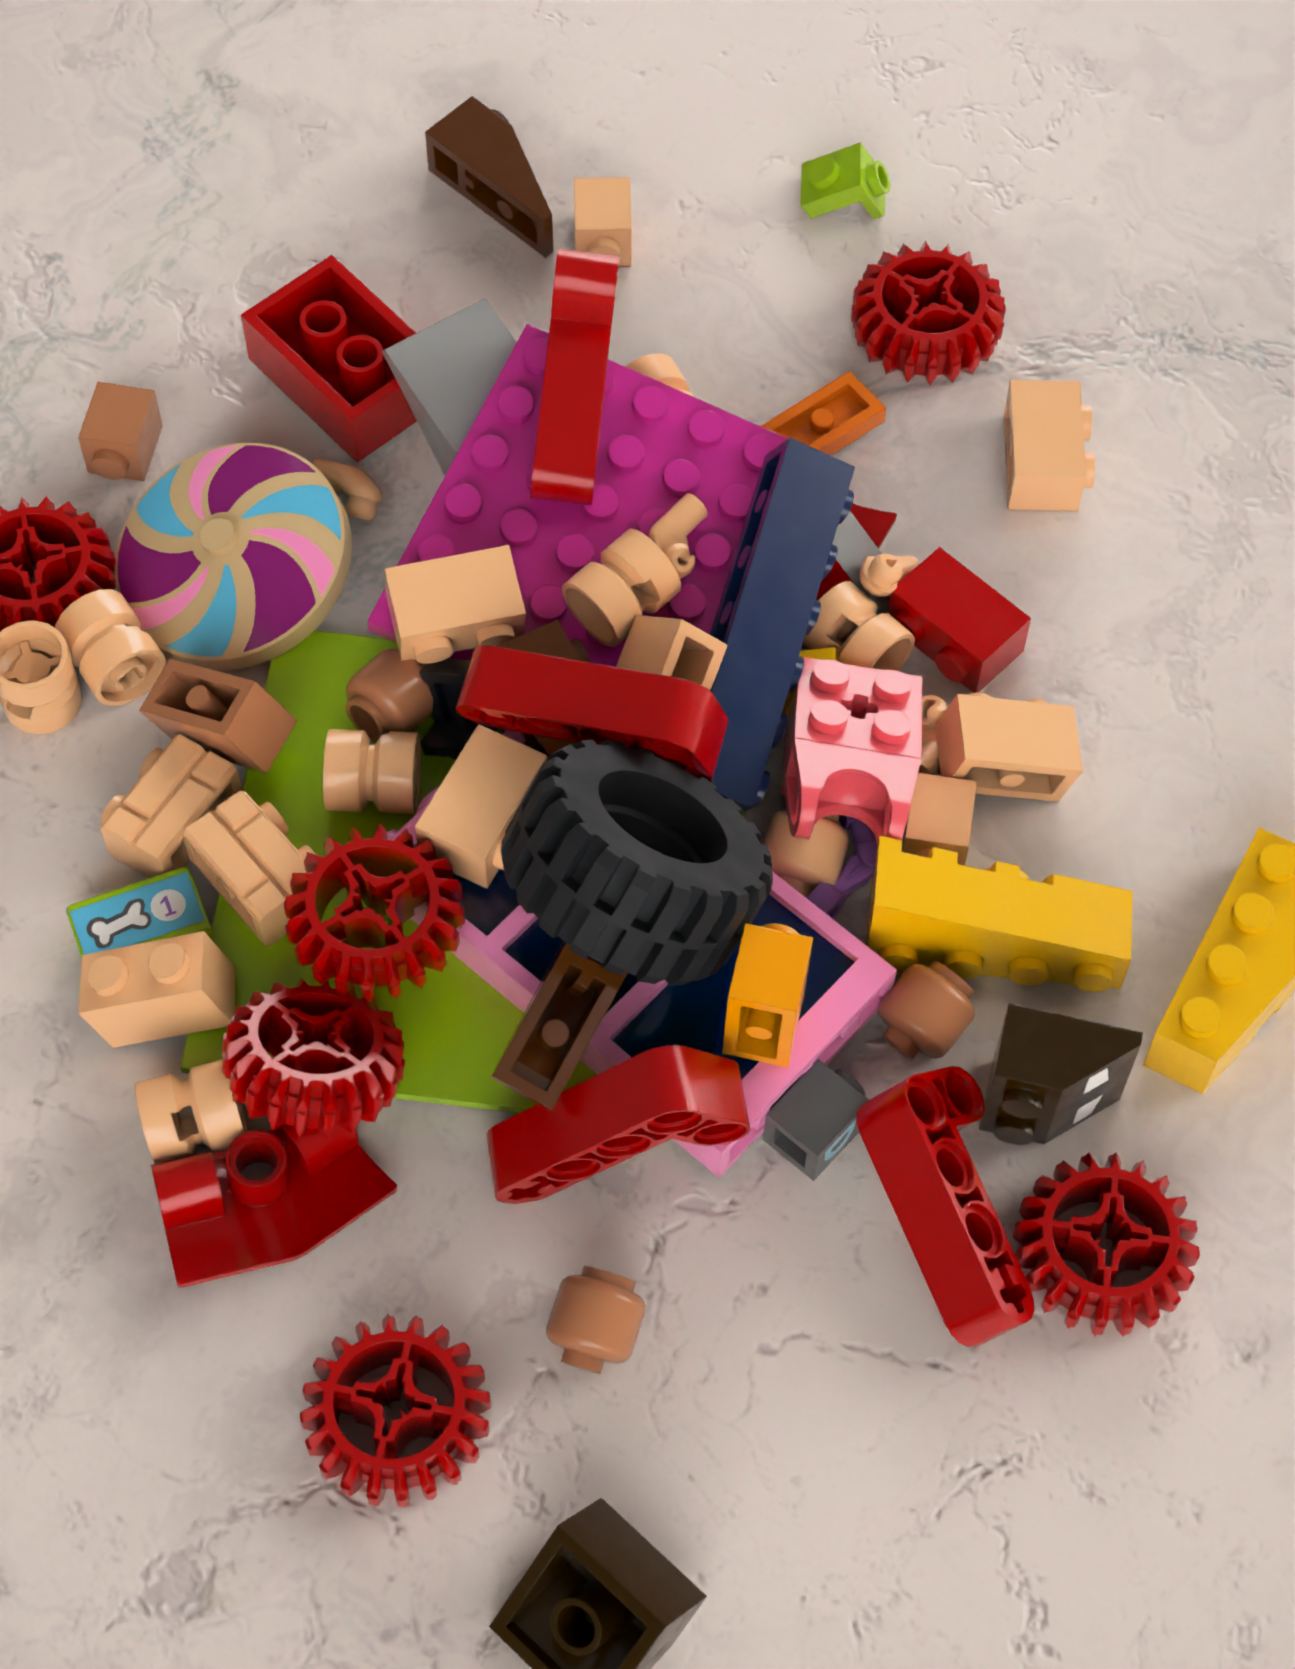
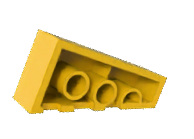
[1143,827,1295,1094]
[866,835,1133,992]

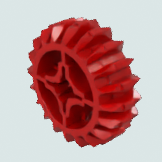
[851,241,1006,386]
[0,496,116,632]
[284,824,465,1002]
[222,977,405,1139]
[1013,1152,1200,1337]
[300,1314,491,1508]

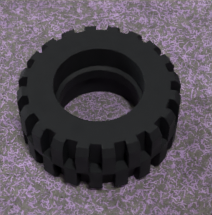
[501,739,773,986]

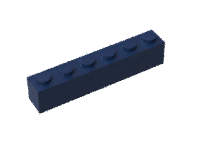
[710,437,855,812]

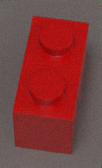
[887,547,1031,693]

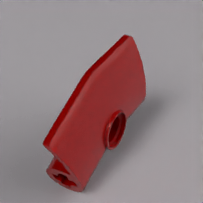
[151,1124,397,1287]

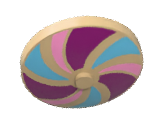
[114,443,352,671]

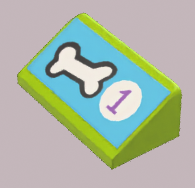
[66,867,213,957]

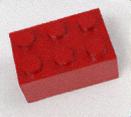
[241,255,417,463]

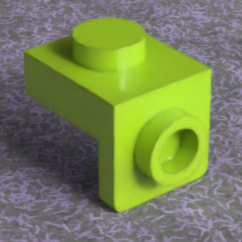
[800,142,890,219]

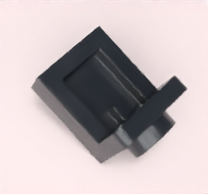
[419,658,498,759]

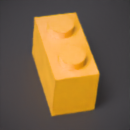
[722,923,813,1067]

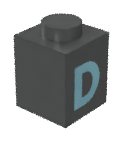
[763,1059,869,1181]

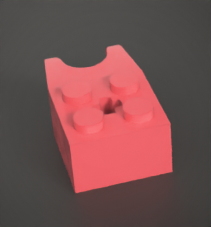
[781,657,922,845]

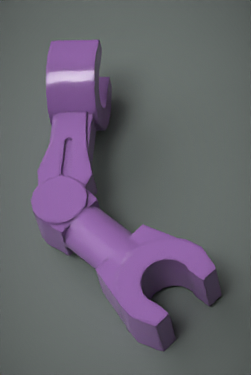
[807,815,878,920]

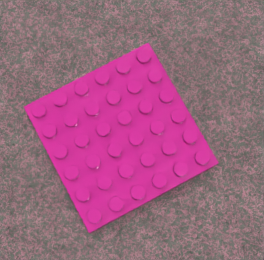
[367,324,854,667]

